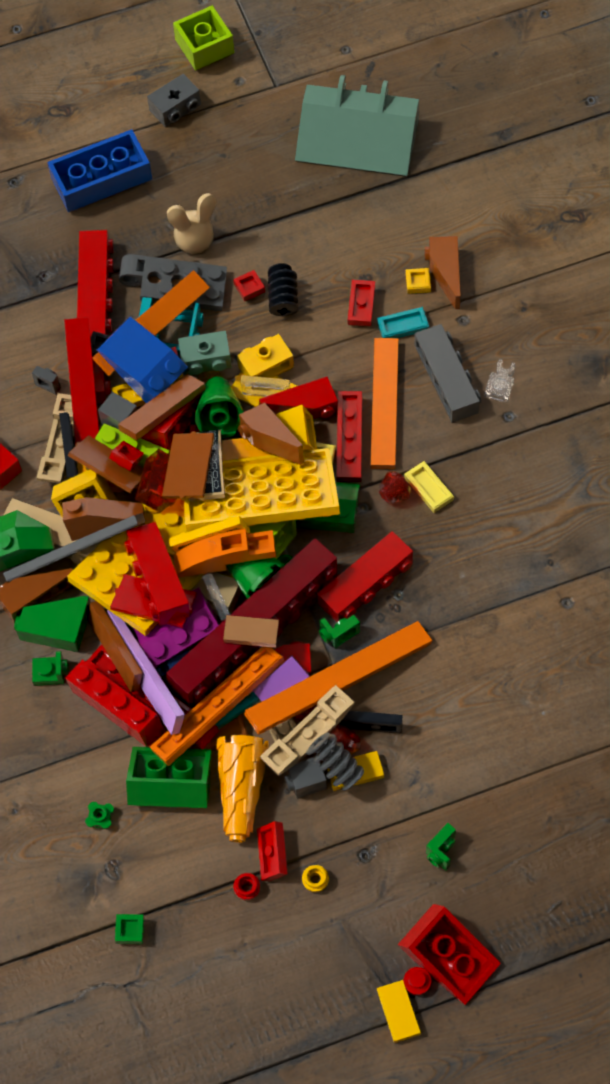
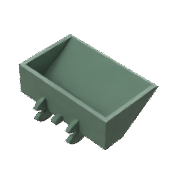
[295,75,419,176]

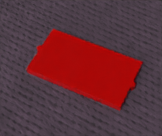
[110,574,197,628]

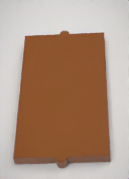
[162,431,214,501]
[68,435,150,493]

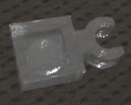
[484,359,515,403]

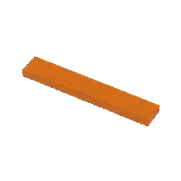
[92,270,210,376]
[371,338,398,469]
[150,646,285,766]

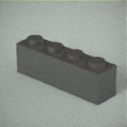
[414,324,482,423]

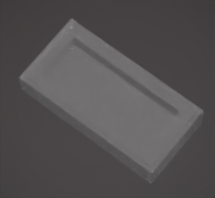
[240,375,290,397]
[202,573,230,622]

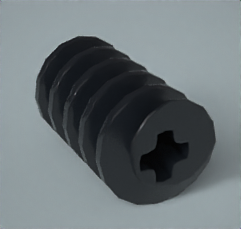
[268,263,299,316]

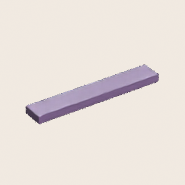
[107,610,185,735]

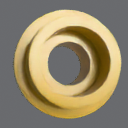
[302,865,329,892]

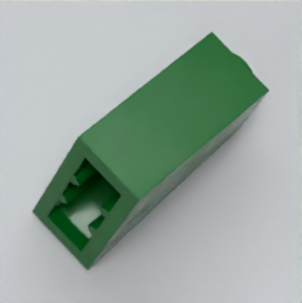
[14,596,91,653]

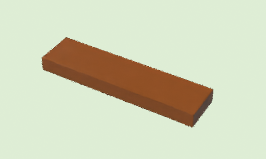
[118,374,205,440]
[88,601,143,692]

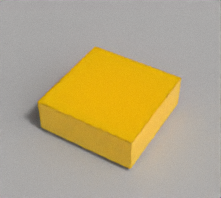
[405,268,431,294]

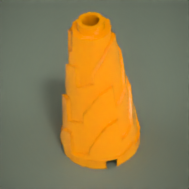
[216,735,270,843]

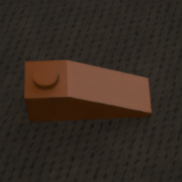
[425,236,461,309]
[238,403,304,465]
[62,497,145,541]
[0,568,73,624]

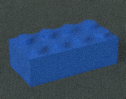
[47,129,152,212]

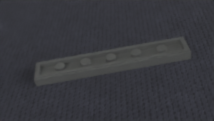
[3,513,146,582]

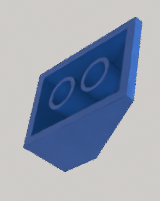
[97,317,188,403]

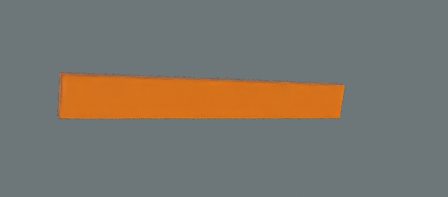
[244,621,432,735]

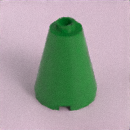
[195,377,244,439]
[226,558,285,599]

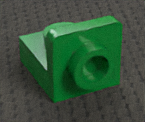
[319,615,360,649]
[32,651,69,686]
[426,823,456,870]

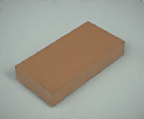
[223,615,279,648]

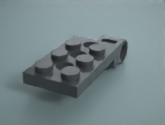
[119,254,227,311]

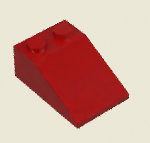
[398,904,501,1005]

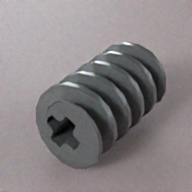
[306,732,364,790]

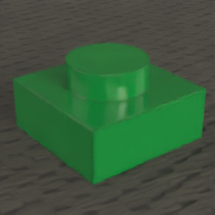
[115,914,145,944]

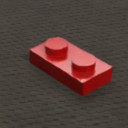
[347,280,375,326]
[257,821,287,882]

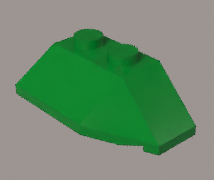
[0,510,55,572]

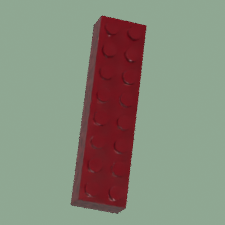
[166,538,337,709]

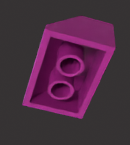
[134,587,221,668]

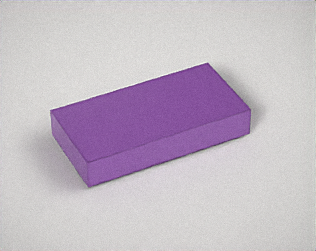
[253,656,309,701]

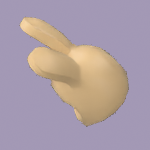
[167,193,216,254]

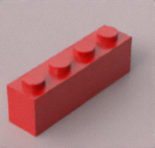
[124,522,190,626]
[317,531,413,622]
[65,659,164,747]

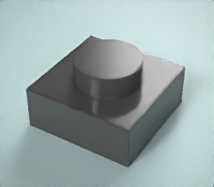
[32,366,61,395]

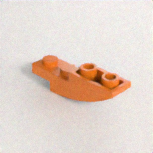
[173,528,276,578]

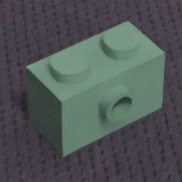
[178,331,232,375]

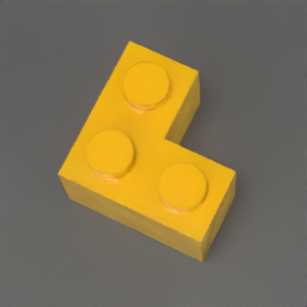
[51,469,118,518]

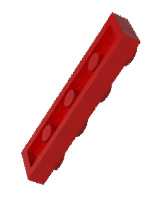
[336,391,362,482]

